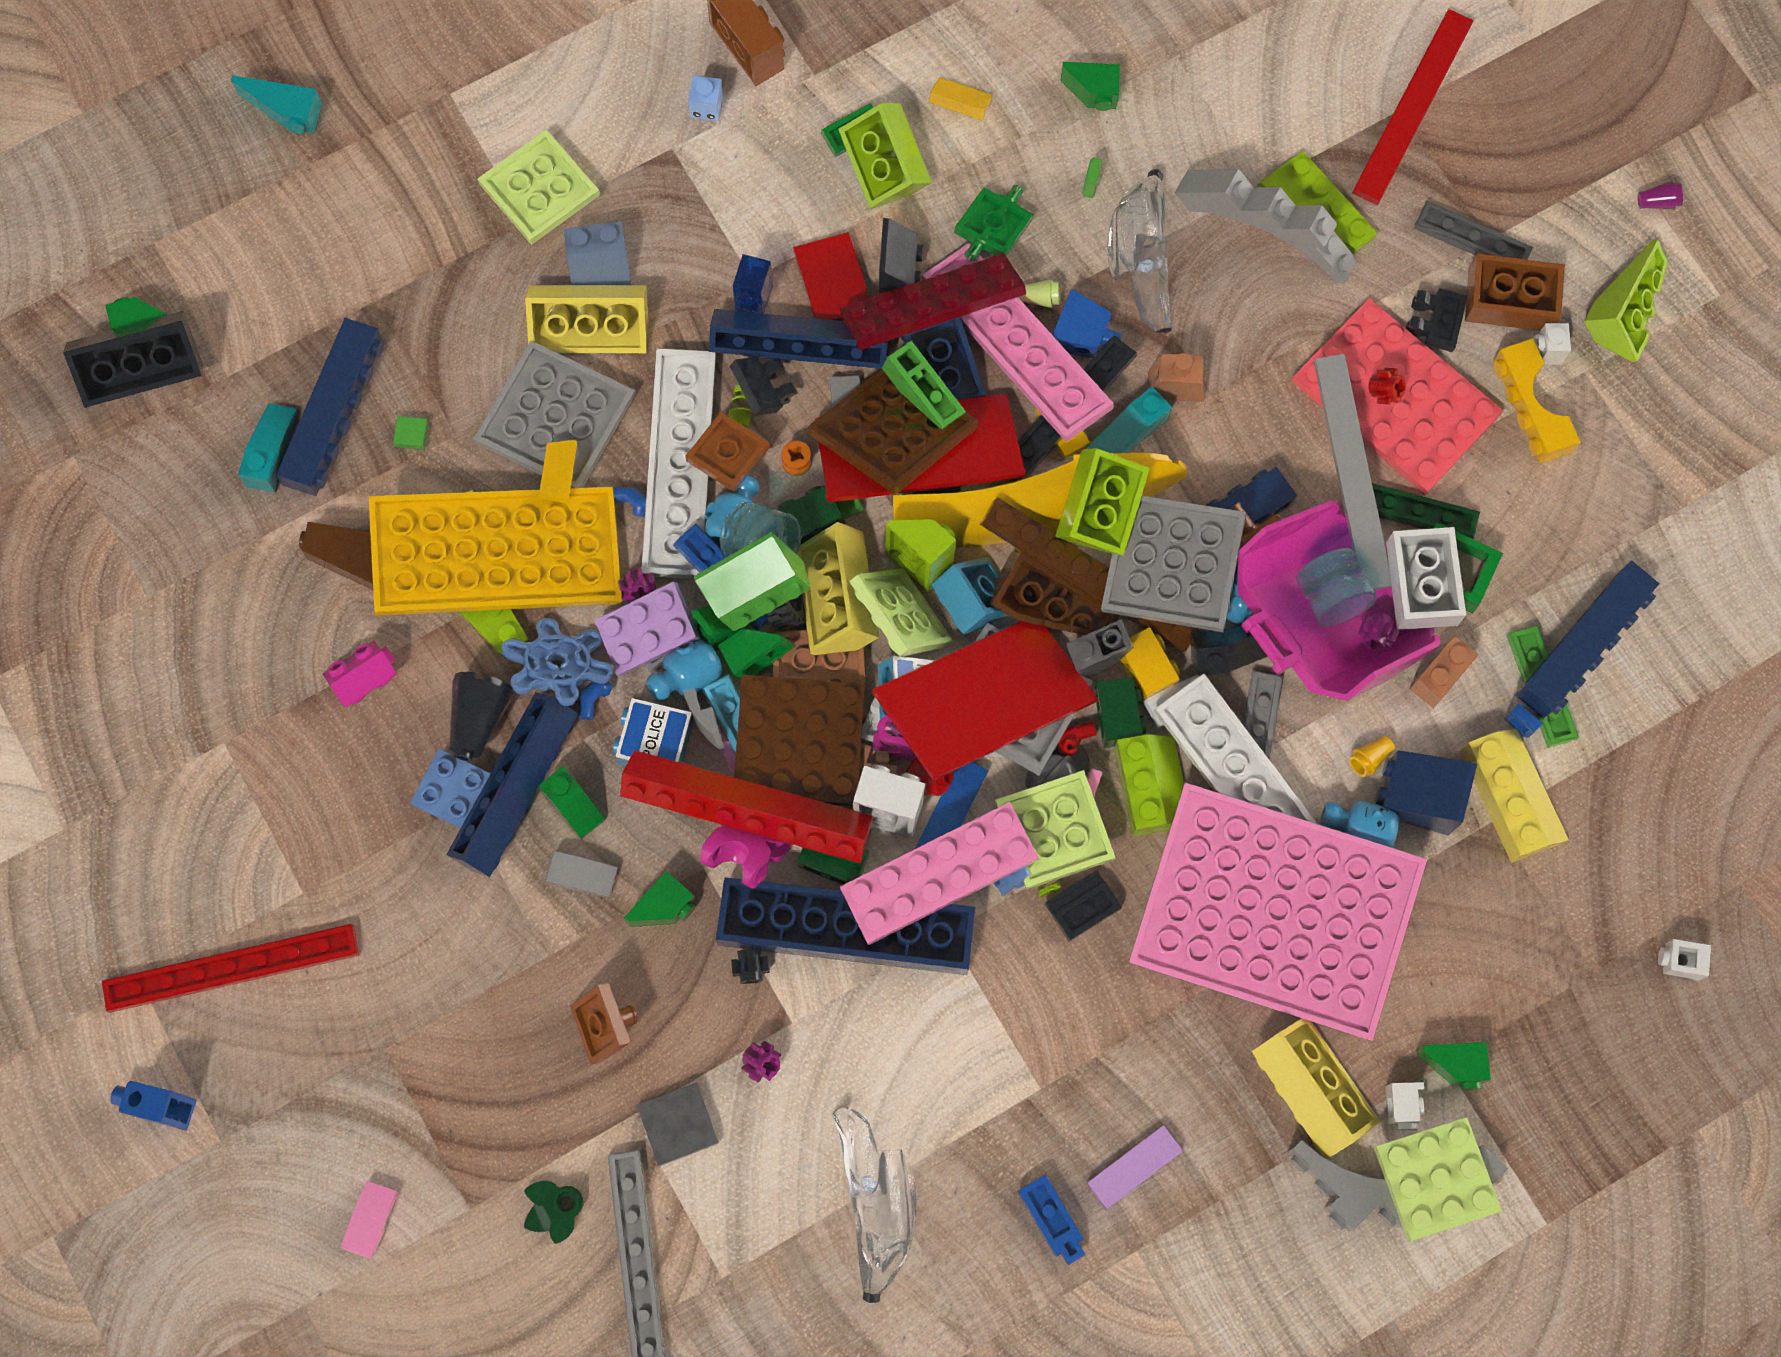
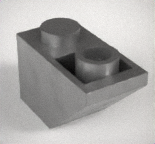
[1066,619,1134,677]

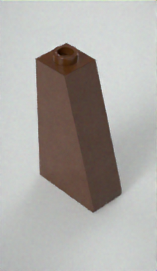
[299,522,373,590]

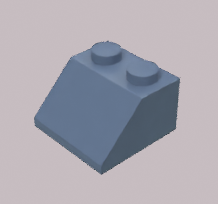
[563,221,631,285]

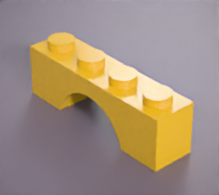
[1493,338,1581,464]

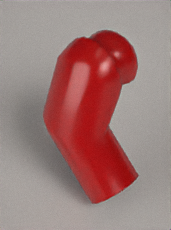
[1058,721,1096,756]

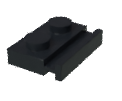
[1044,870,1122,942]

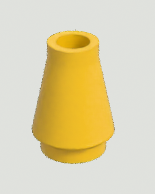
[1349,735,1395,777]

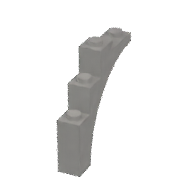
[1175,169,1358,284]
[1287,1140,1508,1231]

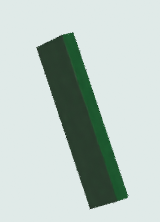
[1372,483,1480,539]

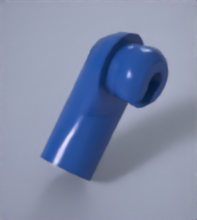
[613,487,647,517]
[578,681,612,720]

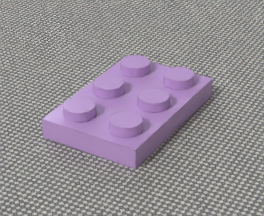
[595,582,700,676]

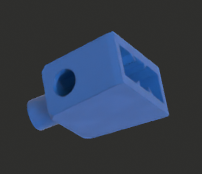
[1053,289,1122,358]
[110,1081,197,1131]

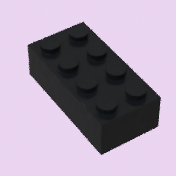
[63,311,203,408]

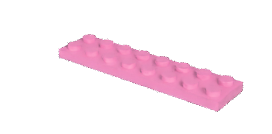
[923,243,1114,442]

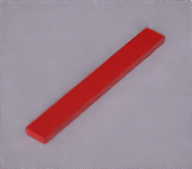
[1352,9,1474,206]
[102,924,359,1013]

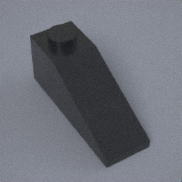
[1190,626,1279,676]

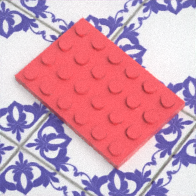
[1291,298,1504,495]

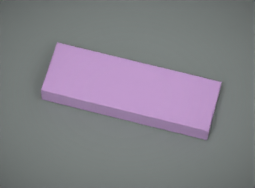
[1086,1125,1183,1210]

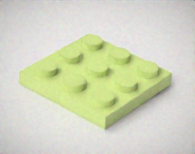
[478,129,600,245]
[849,568,953,657]
[995,770,1116,890]
[1374,1117,1502,1242]

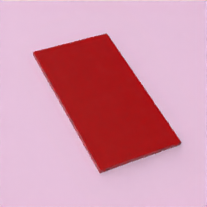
[815,394,1026,503]
[872,621,1098,781]

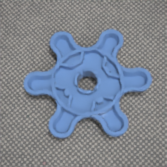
[501,618,613,706]

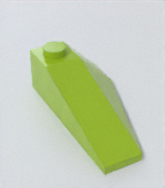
[1584,239,1668,362]

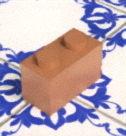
[1410,636,1479,709]

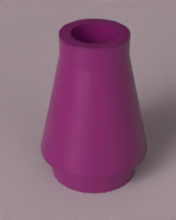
[1637,181,1683,210]

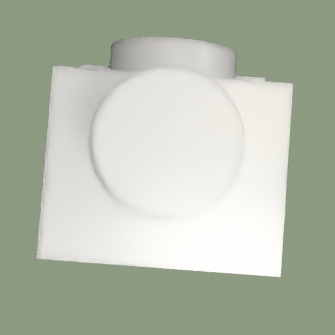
[1530,323,1571,365]
[1658,939,1711,981]
[1385,1082,1424,1131]

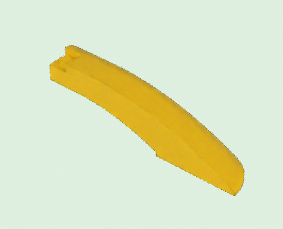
[892,453,1187,547]

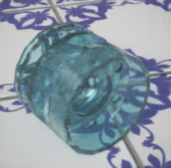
[720,502,801,558]
[1296,548,1377,627]

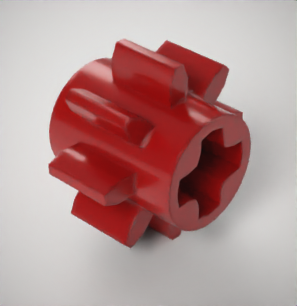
[1368,367,1406,405]

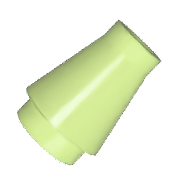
[1018,279,1060,308]

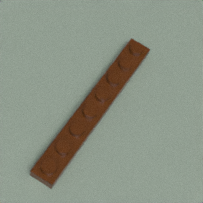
[980,497,1199,653]

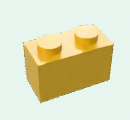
[1120,627,1180,702]

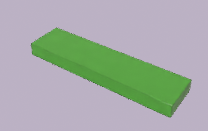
[1507,625,1579,748]

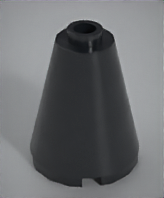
[449,672,513,762]

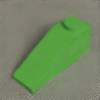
[882,341,966,430]

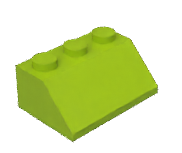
[838,103,932,209]
[1055,448,1150,556]
[885,519,956,593]
[1114,734,1184,837]

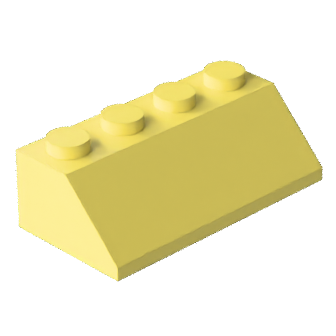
[525,285,648,353]
[796,522,879,655]
[1460,729,1569,863]
[1252,1018,1381,1159]

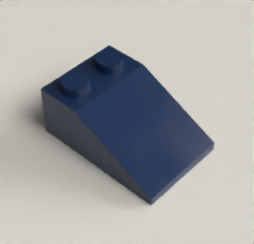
[901,317,986,400]

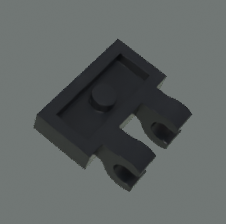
[1406,288,1467,352]
[729,357,798,416]

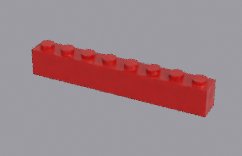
[620,750,874,863]

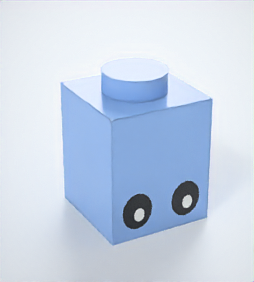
[688,75,723,121]

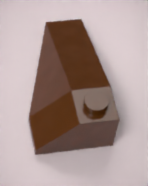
[990,552,1120,636]

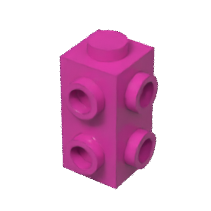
[322,640,397,708]

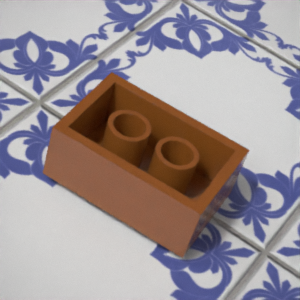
[707,0,785,86]
[1465,253,1565,331]

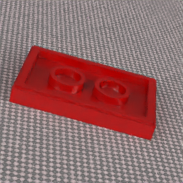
[793,232,870,321]

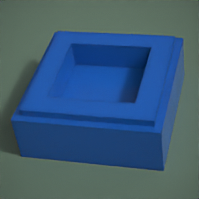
[1504,703,1542,738]

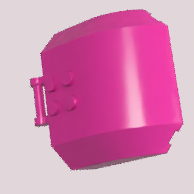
[1238,500,1440,701]

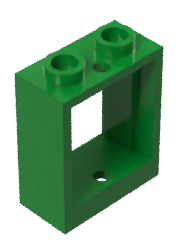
[1433,523,1503,614]

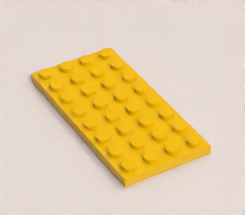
[369,487,622,616]

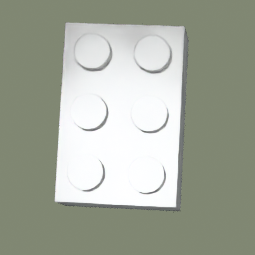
[1386,527,1466,630]
[853,764,925,839]

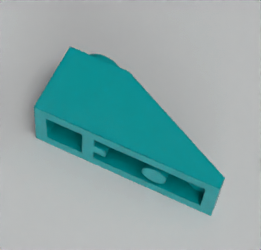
[231,75,322,134]
[1086,387,1172,453]
[238,403,298,493]

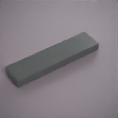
[1413,201,1533,260]

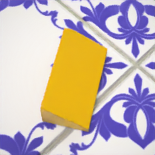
[929,77,992,121]
[539,440,577,503]

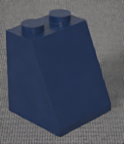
[1375,750,1477,836]

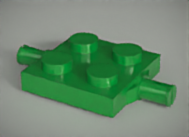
[954,185,1033,261]

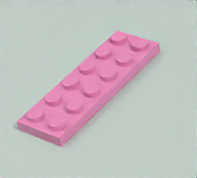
[840,802,1039,945]

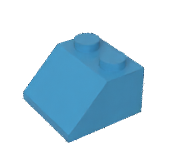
[931,557,1007,634]

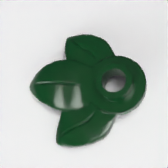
[524,1181,584,1244]

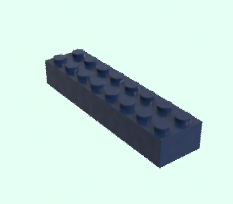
[716,877,976,975]

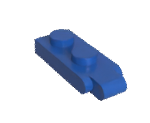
[1017,1174,1085,1265]

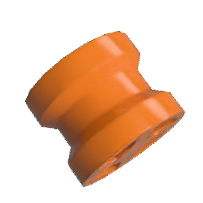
[781,440,811,476]

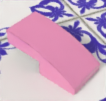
[341,1181,397,1259]

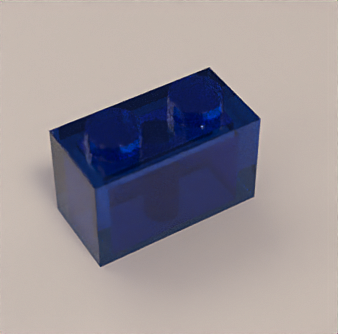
[732,254,773,314]

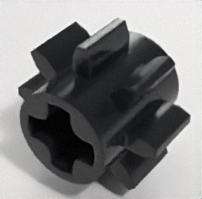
[731,948,770,984]

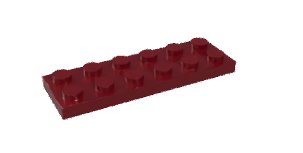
[840,253,1026,350]

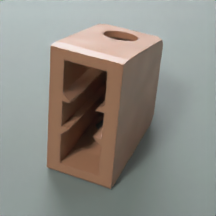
[1148,353,1204,402]

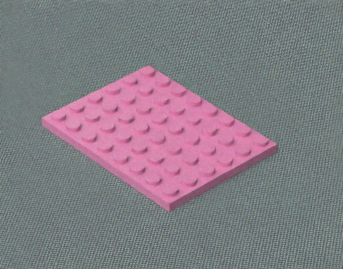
[1129,783,1427,1041]

